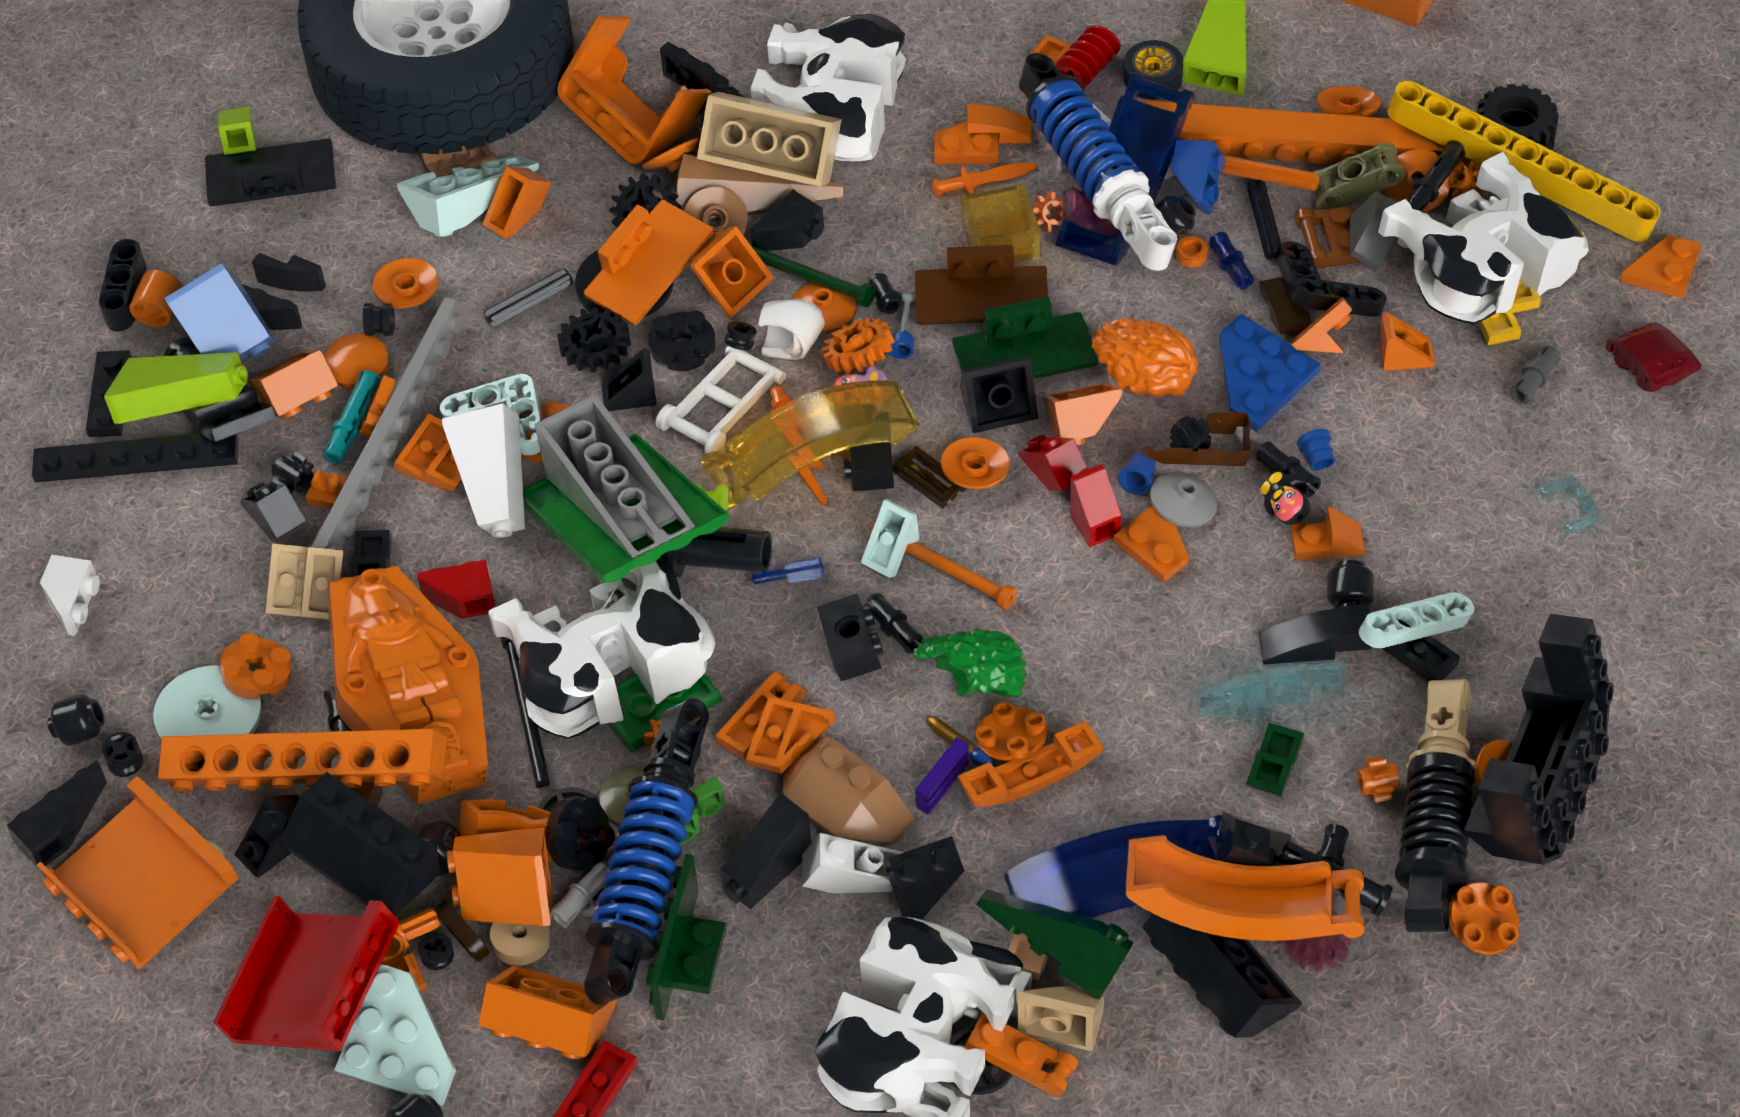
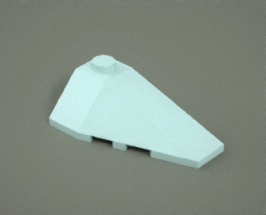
[397,155,539,237]

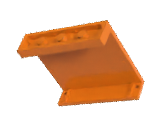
[36,776,239,970]

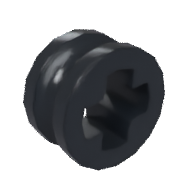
[724,321,757,350]
[418,932,454,970]

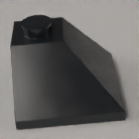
[1216,812,1292,866]

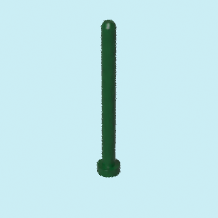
[752,246,876,308]

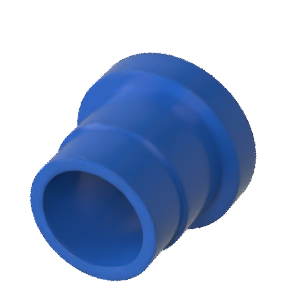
[1297,429,1335,471]
[1118,452,1156,495]

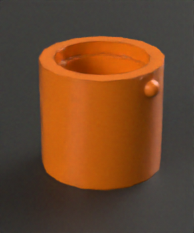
[129,270,183,327]

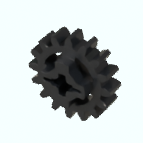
[609,173,681,228]
[557,307,631,373]

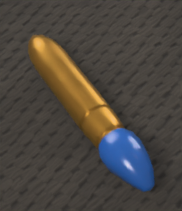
[926,715,993,766]

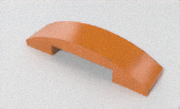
[957,721,1104,807]

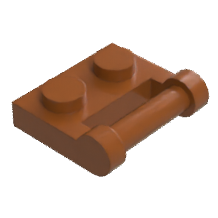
[1294,205,1360,269]

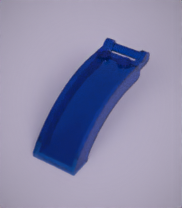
[1055,73,1195,266]
[1004,815,1221,918]

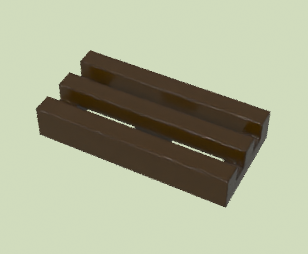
[893,446,966,509]

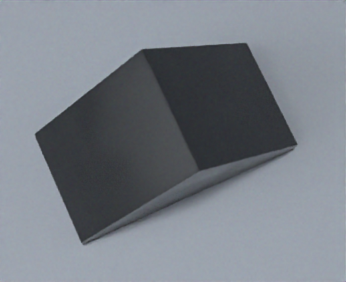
[602,348,657,411]

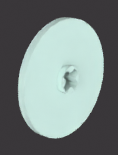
[153,666,262,740]

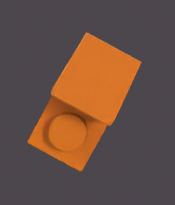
[1291,297,1352,353]
[1290,507,1365,560]

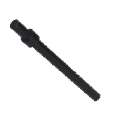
[500,637,550,788]

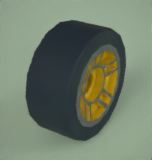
[1123,40,1183,100]

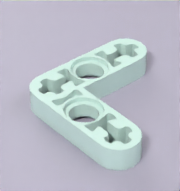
[440,374,543,456]

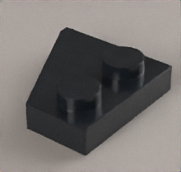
[883,836,965,920]

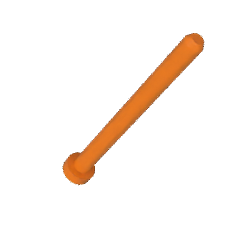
[870,523,1018,611]

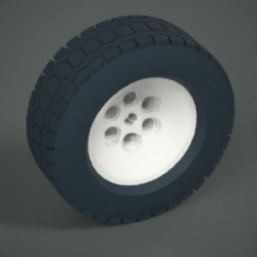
[298,0,574,154]

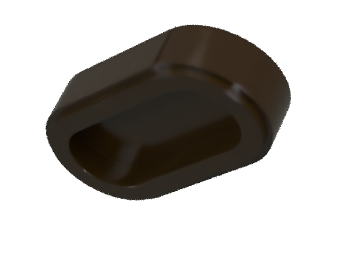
[435,900,490,962]

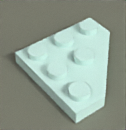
[335,964,456,1106]

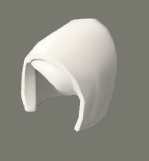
[758,299,825,360]

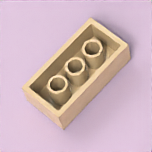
[697,92,842,187]

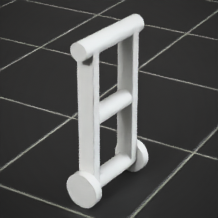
[656,346,786,458]

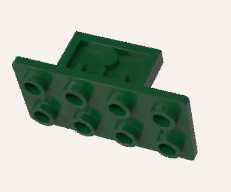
[952,296,1098,379]
[646,854,727,1020]

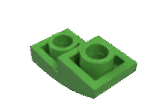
[679,776,725,845]

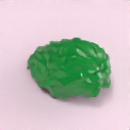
[913,629,1027,697]

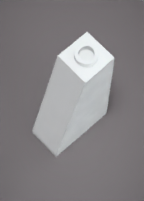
[442,403,525,538]

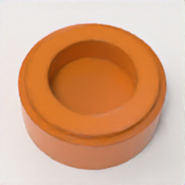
[1175,236,1208,267]

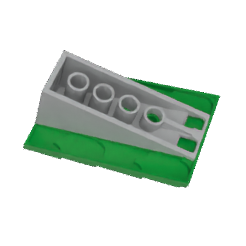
[523,394,729,583]

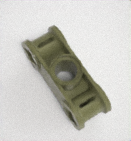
[1313,143,1405,210]

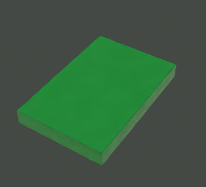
[608,674,722,753]

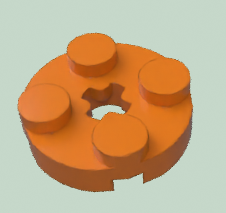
[219,633,291,699]

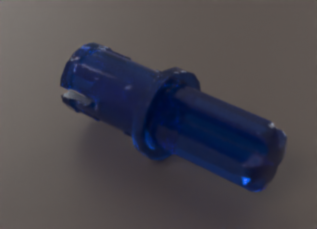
[1209,232,1254,290]

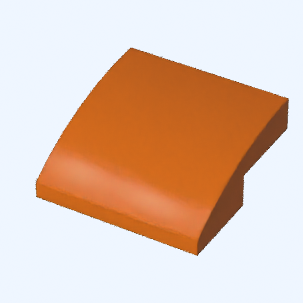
[393,413,462,492]

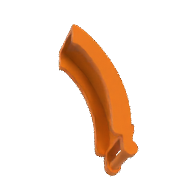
[1126,835,1364,941]

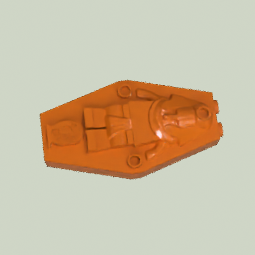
[328,565,488,805]

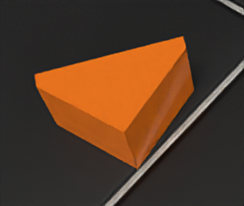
[1379,312,1436,371]

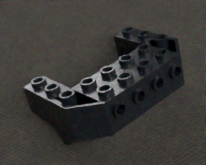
[1464,614,1614,865]

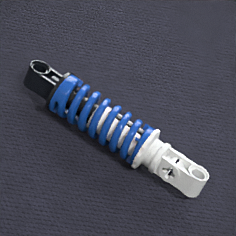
[1018,53,1177,271]

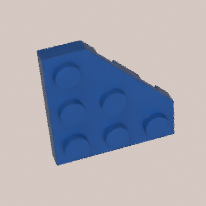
[1220,314,1321,432]

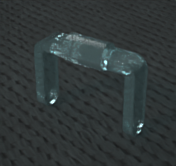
[1538,476,1599,534]

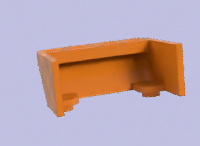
[558,15,712,164]

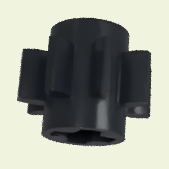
[1169,416,1212,451]
[271,451,314,494]

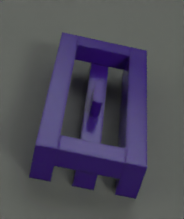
[915,738,970,815]

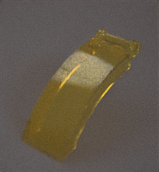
[702,380,920,509]

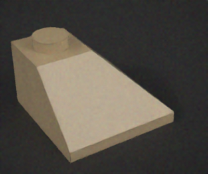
[1017,986,1104,1052]

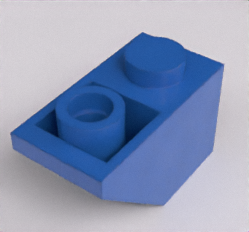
[1171,140,1225,214]

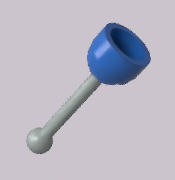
[888,292,915,359]

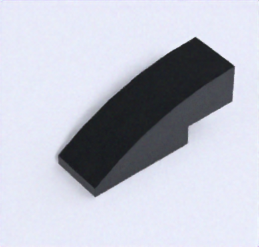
[1259,604,1372,665]

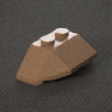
[783,737,915,845]

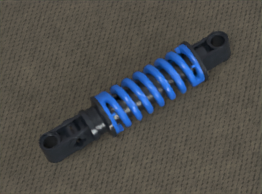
[584,698,709,1004]

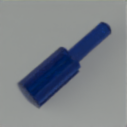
[752,557,824,584]

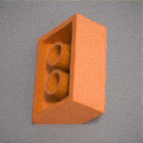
[478,965,618,1059]

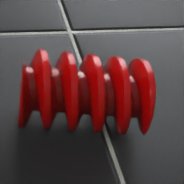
[1055,25,1121,91]

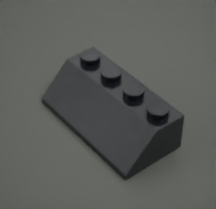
[280,772,441,917]
[1142,914,1302,1038]

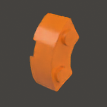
[459,799,553,861]

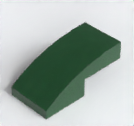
[1246,723,1304,796]

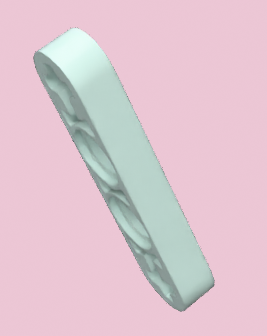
[1359,592,1474,648]

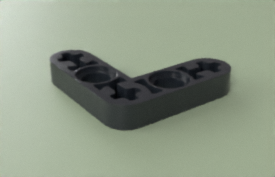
[1277,241,1387,317]

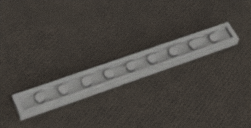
[311,297,463,550]

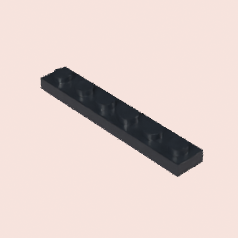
[32,434,238,483]

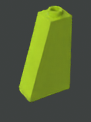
[1182,0,1246,96]
[104,352,248,424]

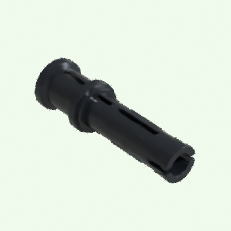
[1278,840,1393,916]

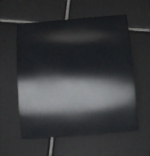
[183,385,276,442]

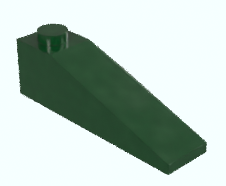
[976,889,1134,999]

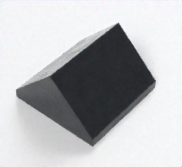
[960,356,1039,433]

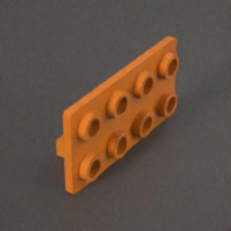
[584,200,713,326]

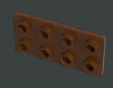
[915,245,1048,325]

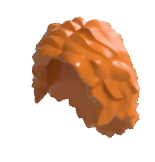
[1091,317,1198,398]

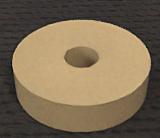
[490,922,551,965]

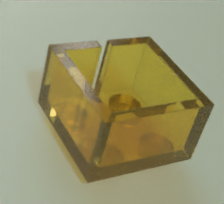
[961,184,1041,263]

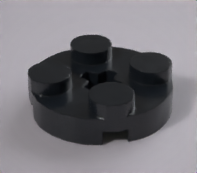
[649,311,716,371]
[546,797,615,871]

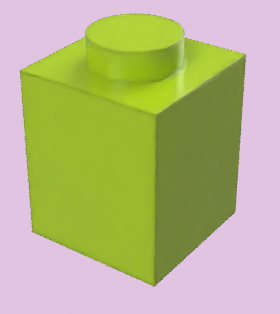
[218,106,256,155]

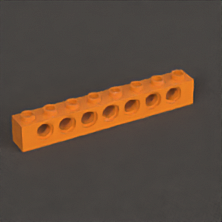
[158,729,447,792]

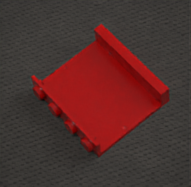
[213,896,400,1051]

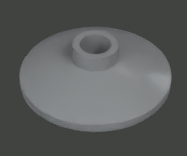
[1149,472,1217,528]

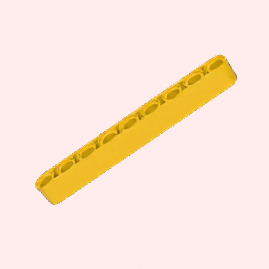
[1387,81,1661,242]

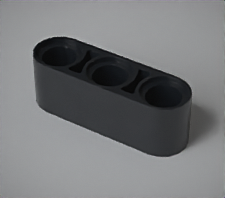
[99,239,146,332]

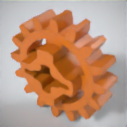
[821,317,895,374]

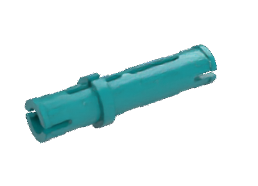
[322,370,381,464]

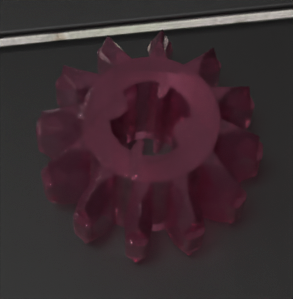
[1286,909,1351,972]

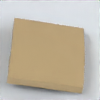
[265,543,343,620]

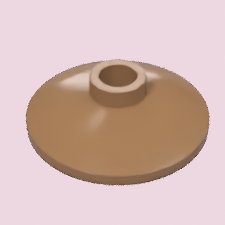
[684,186,748,240]

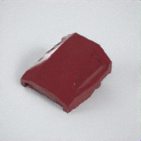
[1605,322,1701,392]

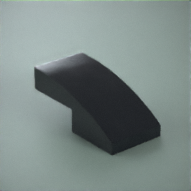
[252,253,326,292]
[351,530,392,577]

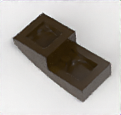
[1259,277,1312,335]

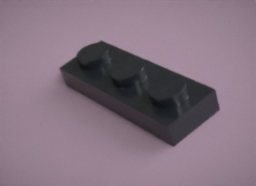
[86,350,132,437]

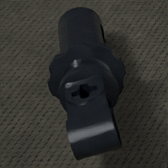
[656,527,772,577]

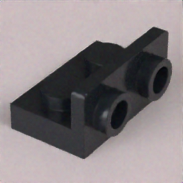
[660,41,729,93]

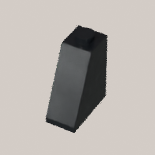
[721,793,812,909]

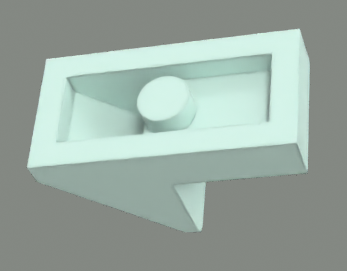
[861,499,919,578]

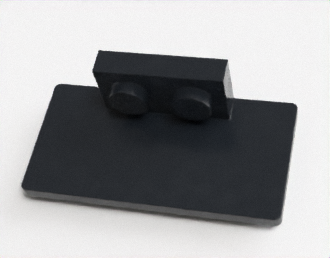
[205,138,336,207]

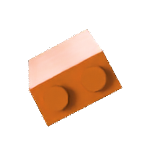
[447,827,553,926]

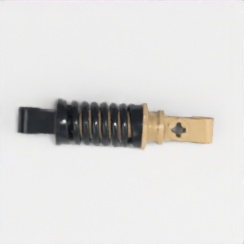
[1395,679,1476,932]

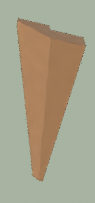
[676,154,845,221]

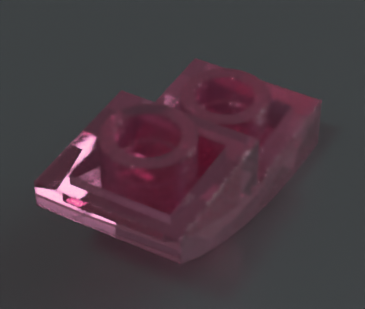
[1063,186,1124,238]

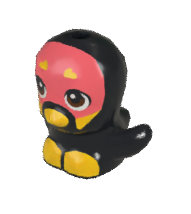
[1260,471,1311,525]

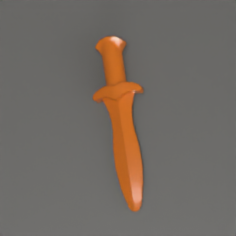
[931,163,1037,198]

